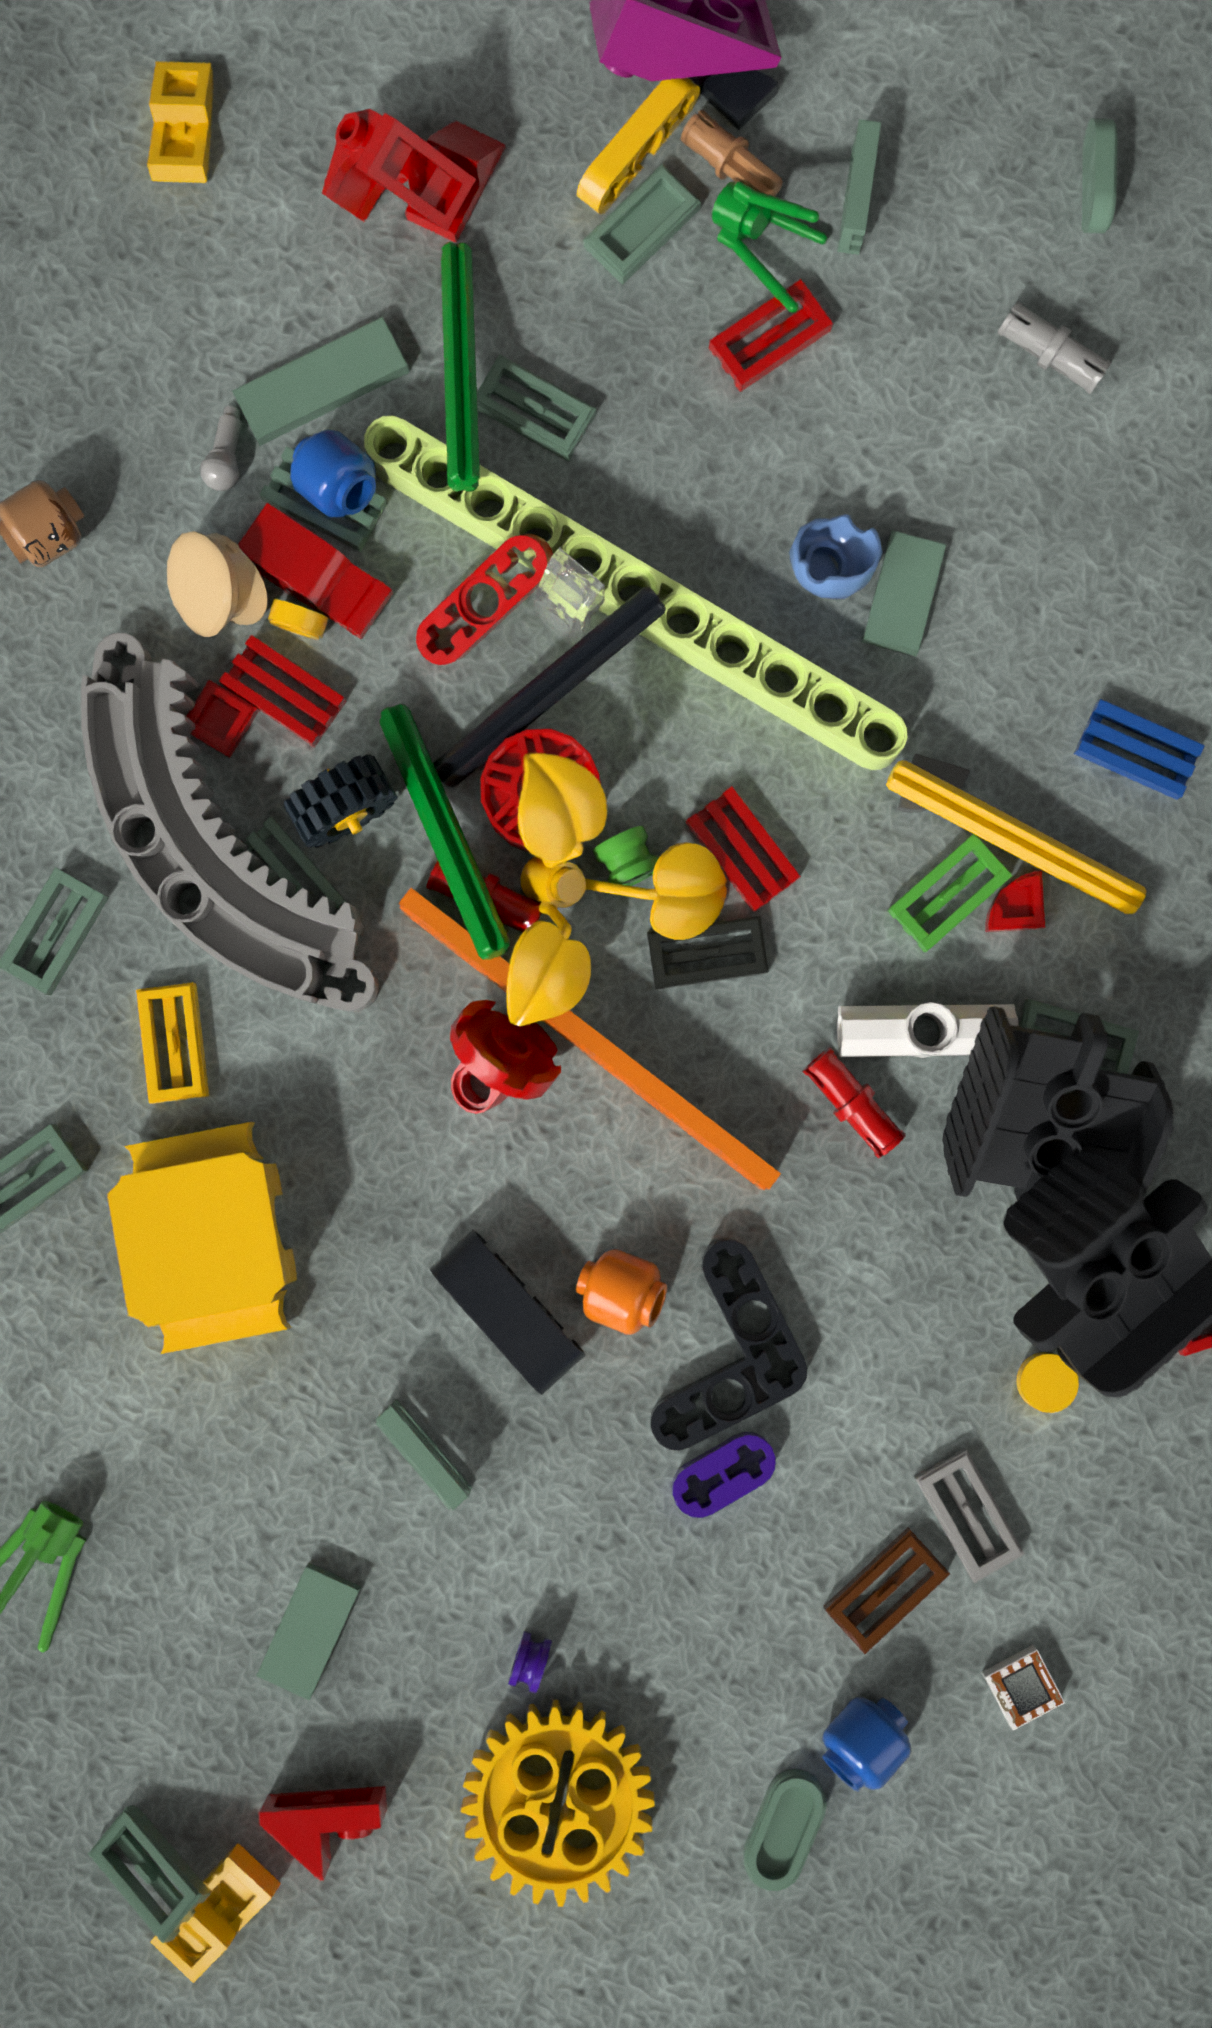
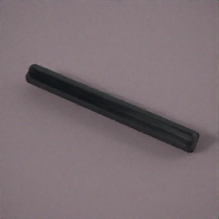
[433,586,666,788]

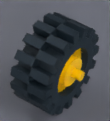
[283,754,398,849]

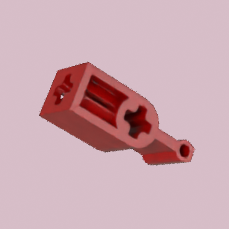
[238,503,393,640]

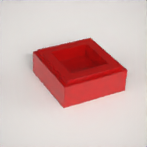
[186,680,259,758]

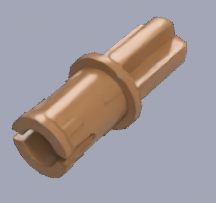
[681,110,783,196]

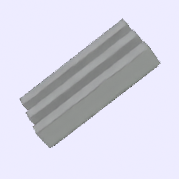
[914,1448,1025,1583]

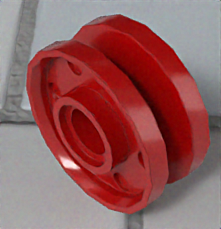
[480,729,601,855]

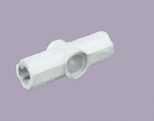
[837,1002,1018,1058]

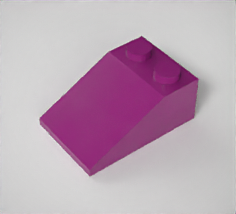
[589,0,782,81]

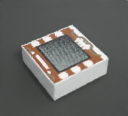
[982,1645,1065,1731]

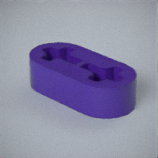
[672,1432,776,1518]

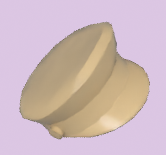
[167,531,268,637]

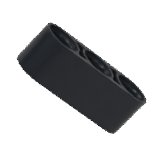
[430,1229,586,1395]

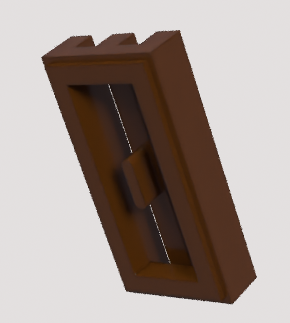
[823,1527,950,1654]

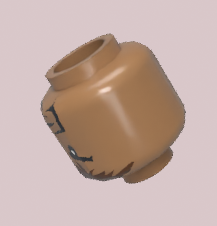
[0,480,85,567]

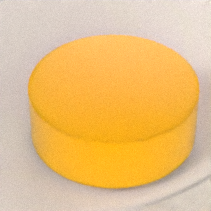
[268,599,328,640]
[1016,1352,1079,1413]

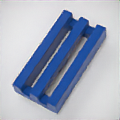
[1074,699,1205,800]

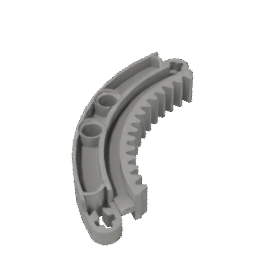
[81,633,379,1012]

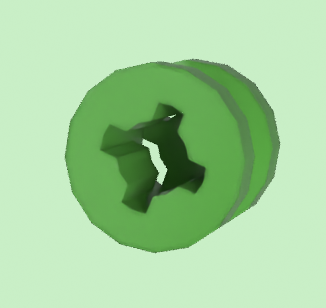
[592,826,659,886]

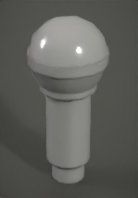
[200,406,242,491]

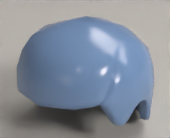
[789,514,883,600]

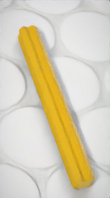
[886,760,1147,914]

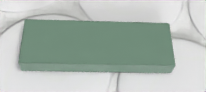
[232,317,409,446]

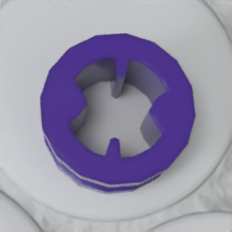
[508,1631,552,1694]

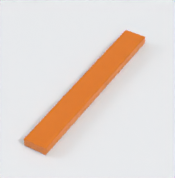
[399,888,781,1190]

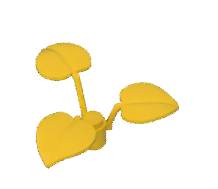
[506,753,727,1026]

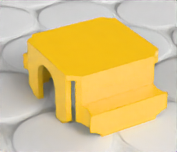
[107,1122,297,1354]

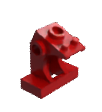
[322,108,476,231]

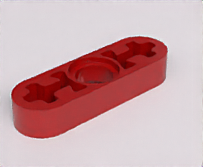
[416,534,554,665]

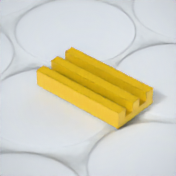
[136,982,209,1104]

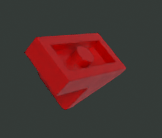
[405,121,505,243]
[259,1786,387,1881]

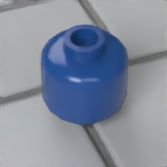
[290,429,376,517]
[822,1697,911,1791]

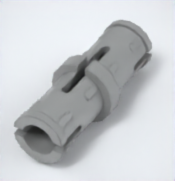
[997,301,1112,394]

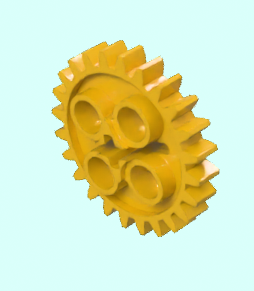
[461,1700,655,1907]

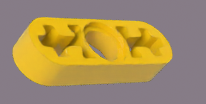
[577,77,700,215]

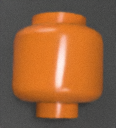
[576,1249,667,1335]

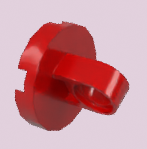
[450,999,561,1114]

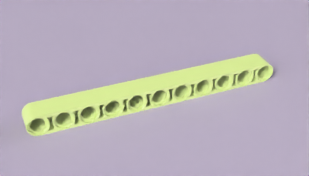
[364,416,908,770]

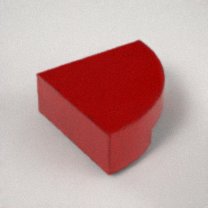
[985,871,1046,932]

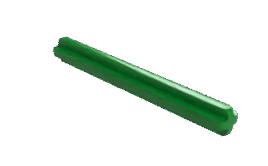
[441,241,480,492]
[379,704,510,960]

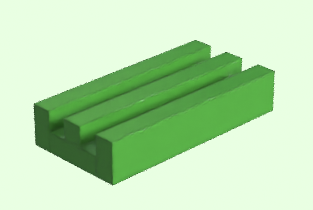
[887,834,1013,952]

